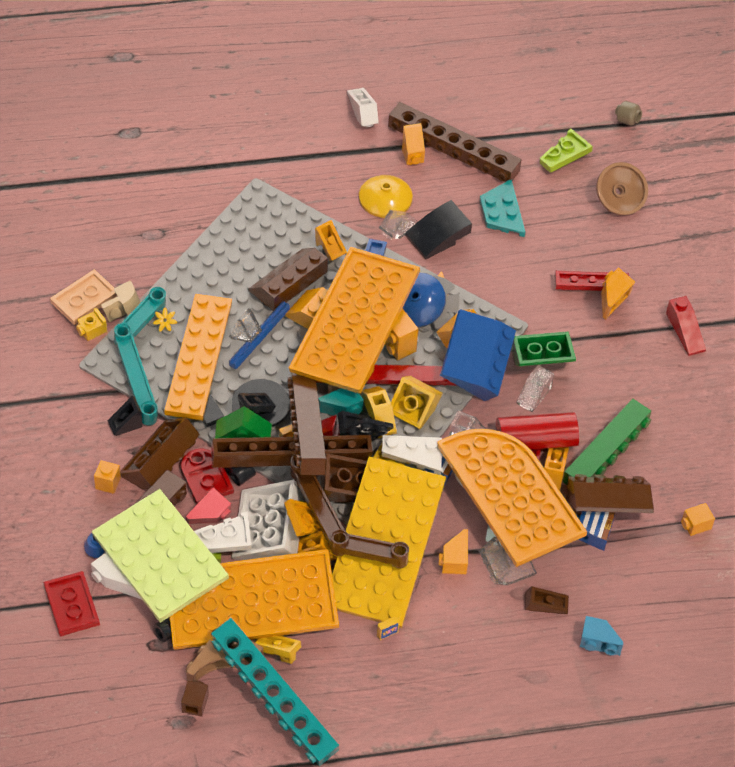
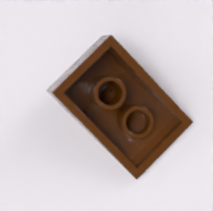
[318,453,367,502]

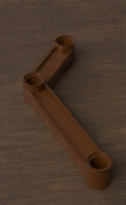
[290,455,409,568]

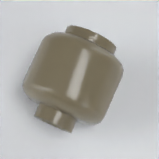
[615,101,642,126]

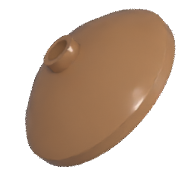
[596,162,648,215]

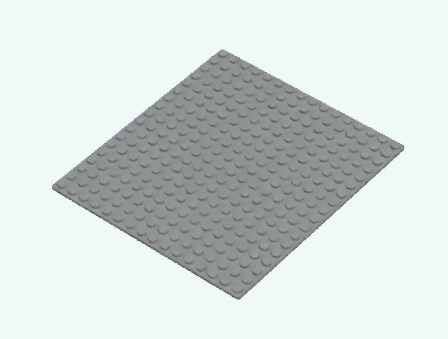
[80,178,528,525]

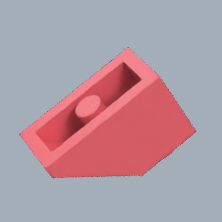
[186,488,231,524]

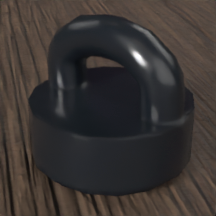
[153,619,172,642]

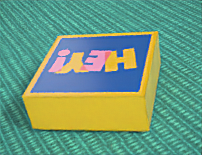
[377,616,399,640]

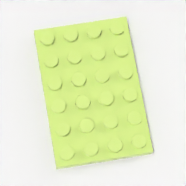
[92,489,229,623]

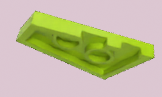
[540,129,593,173]

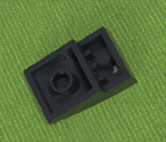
[405,200,472,259]

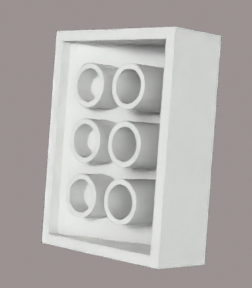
[232,480,305,560]

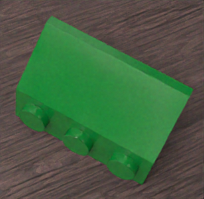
[511,331,576,366]

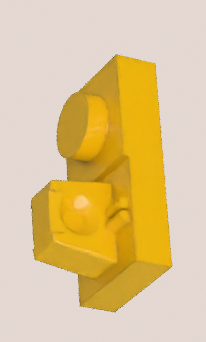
[255,636,301,664]

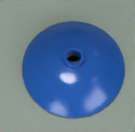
[403,273,446,327]

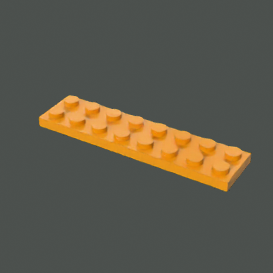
[164,294,232,421]

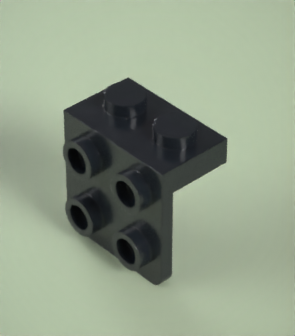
[337,411,394,442]

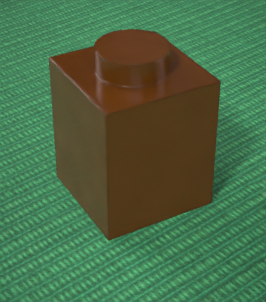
[181,681,209,717]

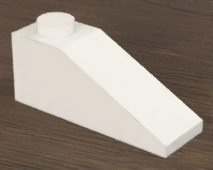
[347,88,379,127]
[91,553,141,599]

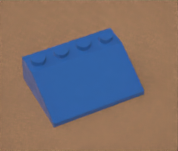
[440,309,516,401]

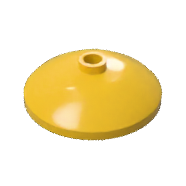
[359,175,413,218]

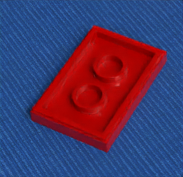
[43,571,100,637]

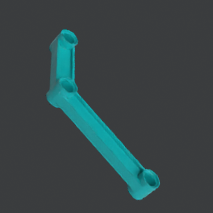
[114,287,166,426]

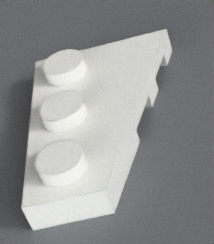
[382,435,442,475]
[194,511,252,553]

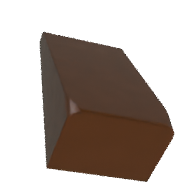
[525,586,569,614]

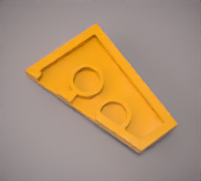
[284,499,321,537]

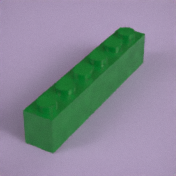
[563,399,652,486]

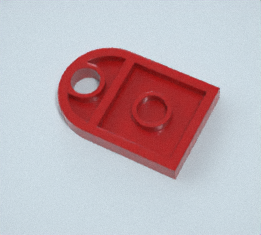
[181,448,234,505]

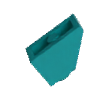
[318,388,363,417]

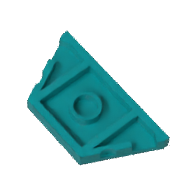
[479,180,526,237]

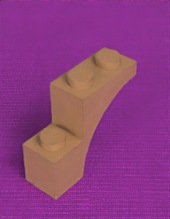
[186,640,263,682]

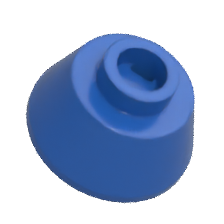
[84,533,106,558]

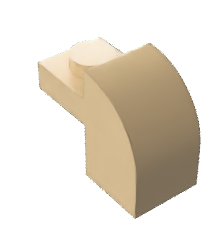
[101,281,141,322]

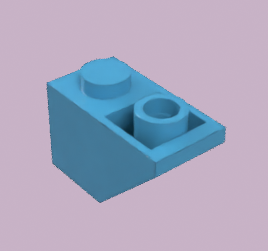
[580,616,624,656]

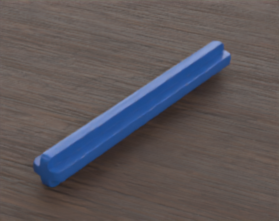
[229,301,290,369]

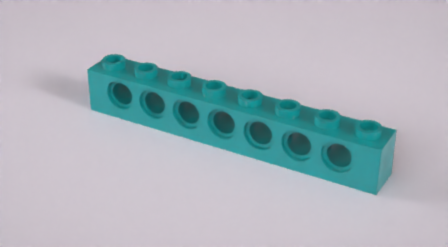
[211,618,339,767]

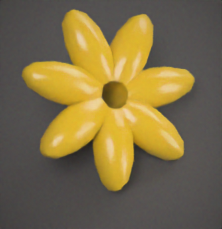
[153,308,177,332]

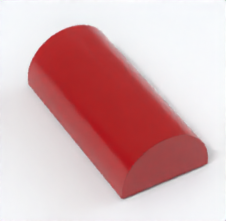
[496,412,579,449]

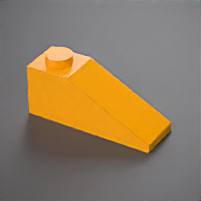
[544,447,569,491]

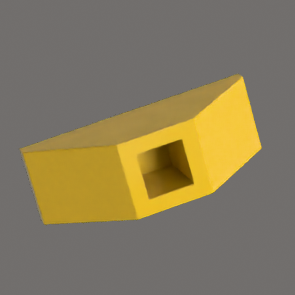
[361,386,397,438]

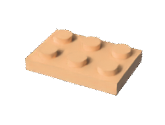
[50,269,117,325]

